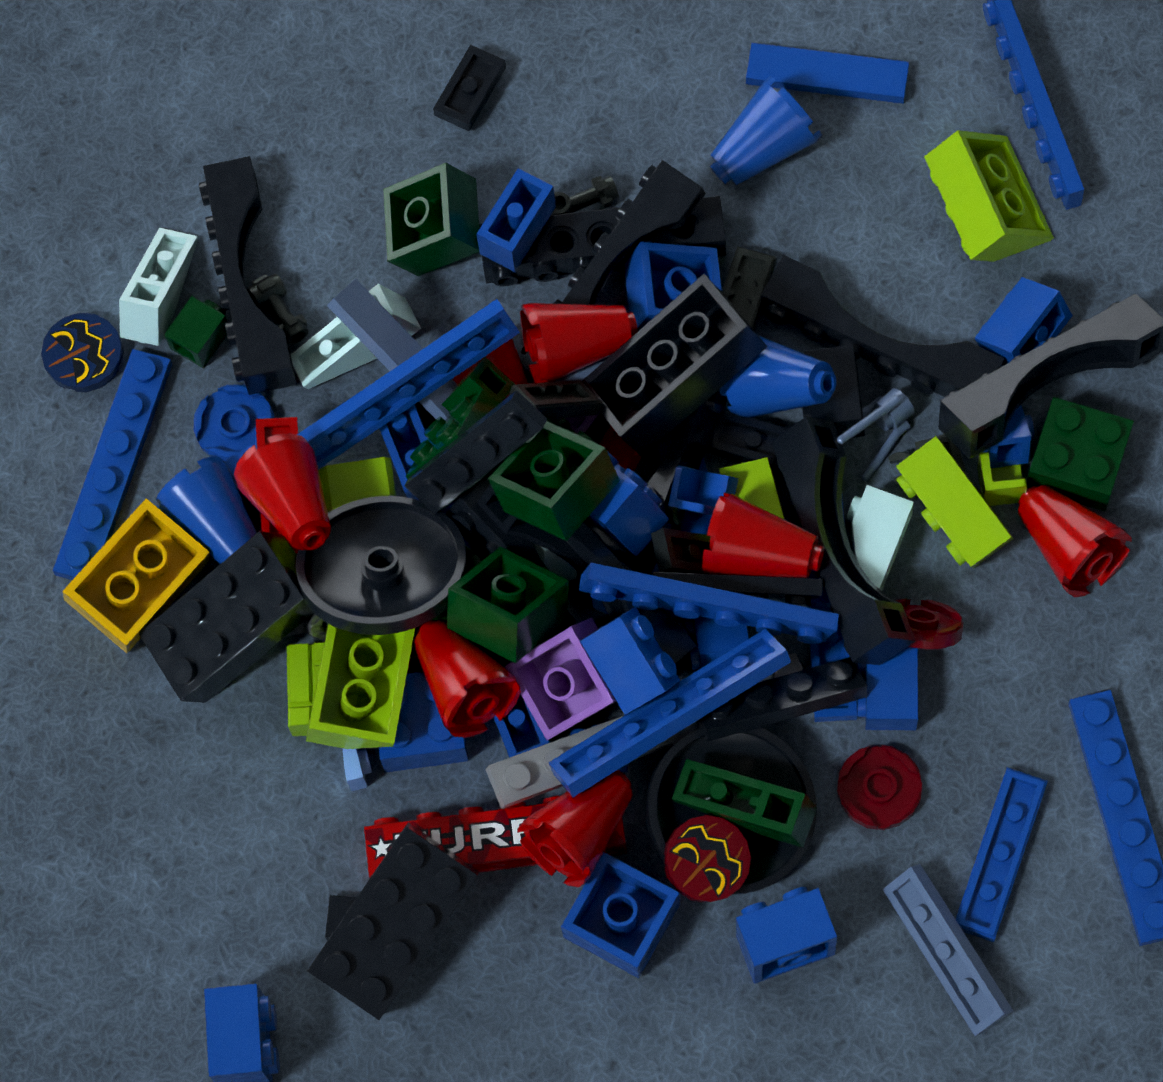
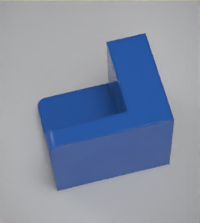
[668,465,739,516]

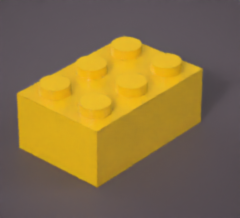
[62,498,210,653]

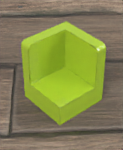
[977,452,1027,506]

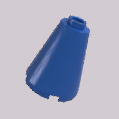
[709,76,822,185]
[720,336,836,417]
[155,456,257,564]

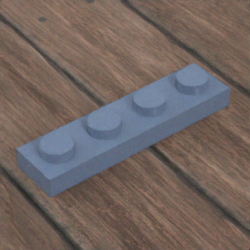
[882,864,1013,1036]

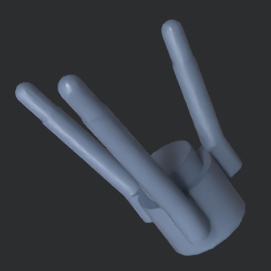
[837,388,915,482]

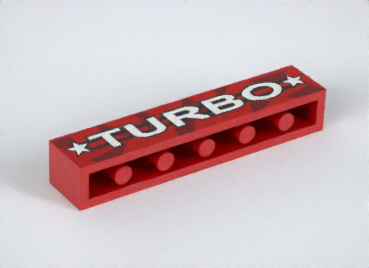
[364,796,627,878]

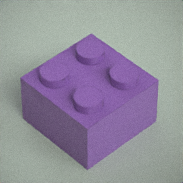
[505,617,617,741]

